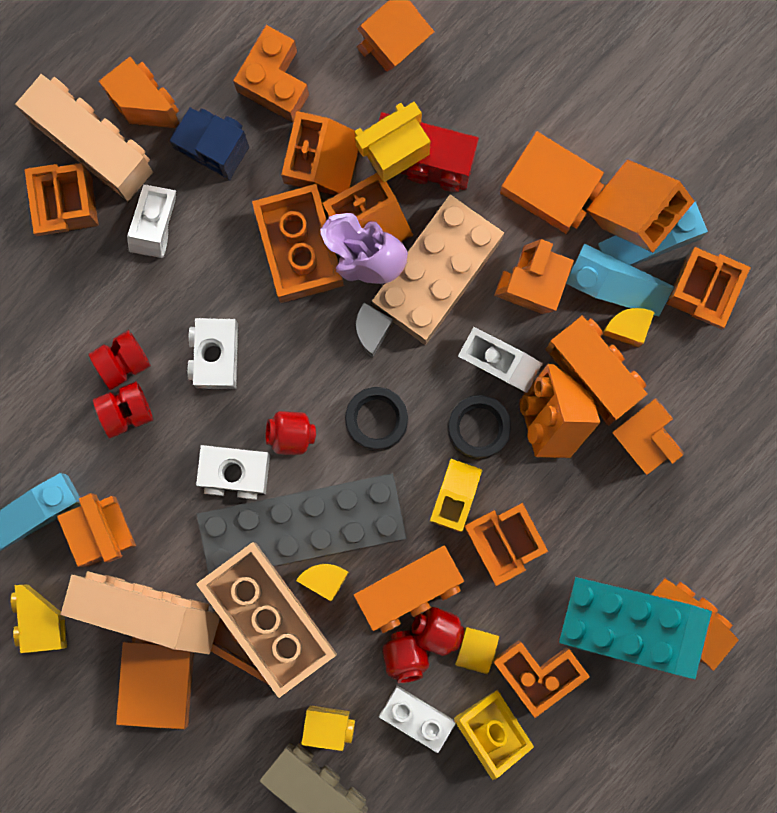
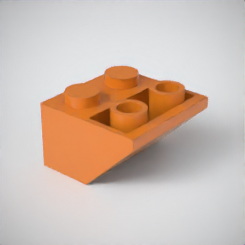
[99,57,180,128]
[281,111,359,195]
[322,173,413,242]
[520,364,600,458]

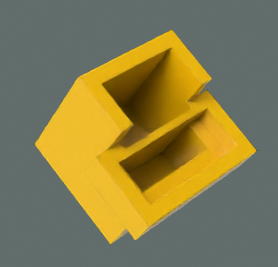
[355,101,431,182]

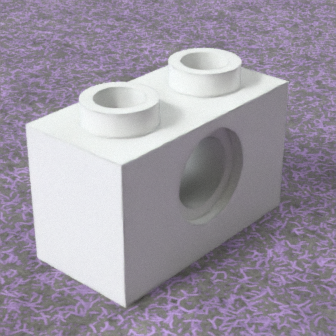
[188,318,238,389]
[458,327,543,393]
[196,445,270,500]
[379,686,456,753]

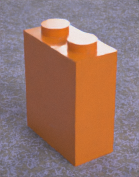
[500,131,605,234]
[586,159,695,253]
[116,637,194,729]

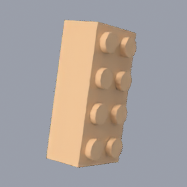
[15,74,153,202]
[372,194,504,345]
[196,542,337,698]
[60,571,220,654]

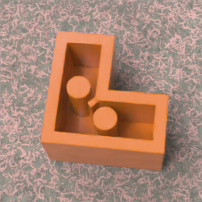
[233,25,309,123]
[651,578,739,671]
[492,640,590,718]

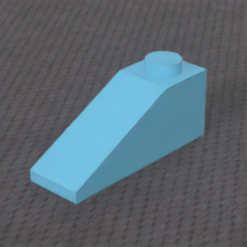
[598,201,708,266]
[566,243,674,316]
[0,473,81,551]

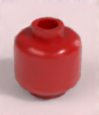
[265,411,316,455]
[412,607,464,656]
[382,631,429,683]

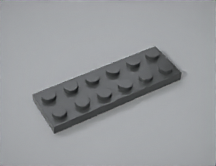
[197,473,407,575]

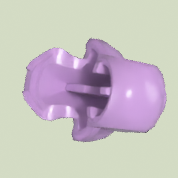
[321,213,408,284]

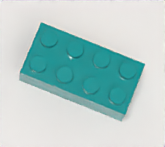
[559,577,712,679]

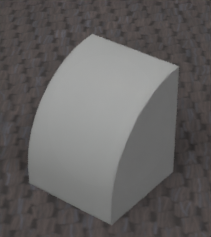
[356,303,393,357]

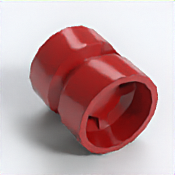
[88,329,151,390]
[93,381,153,439]

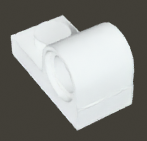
[127,184,176,258]

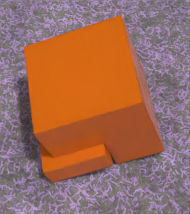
[356,0,435,72]
[25,163,99,236]
[494,239,574,314]
[666,247,751,330]
[612,398,684,475]
[57,493,136,567]
[464,503,548,586]

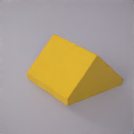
[454,690,534,780]

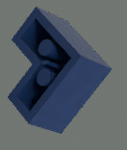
[170,107,249,180]

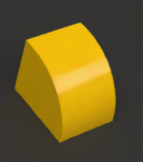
[603,308,654,348]
[296,564,349,601]
[455,626,500,674]

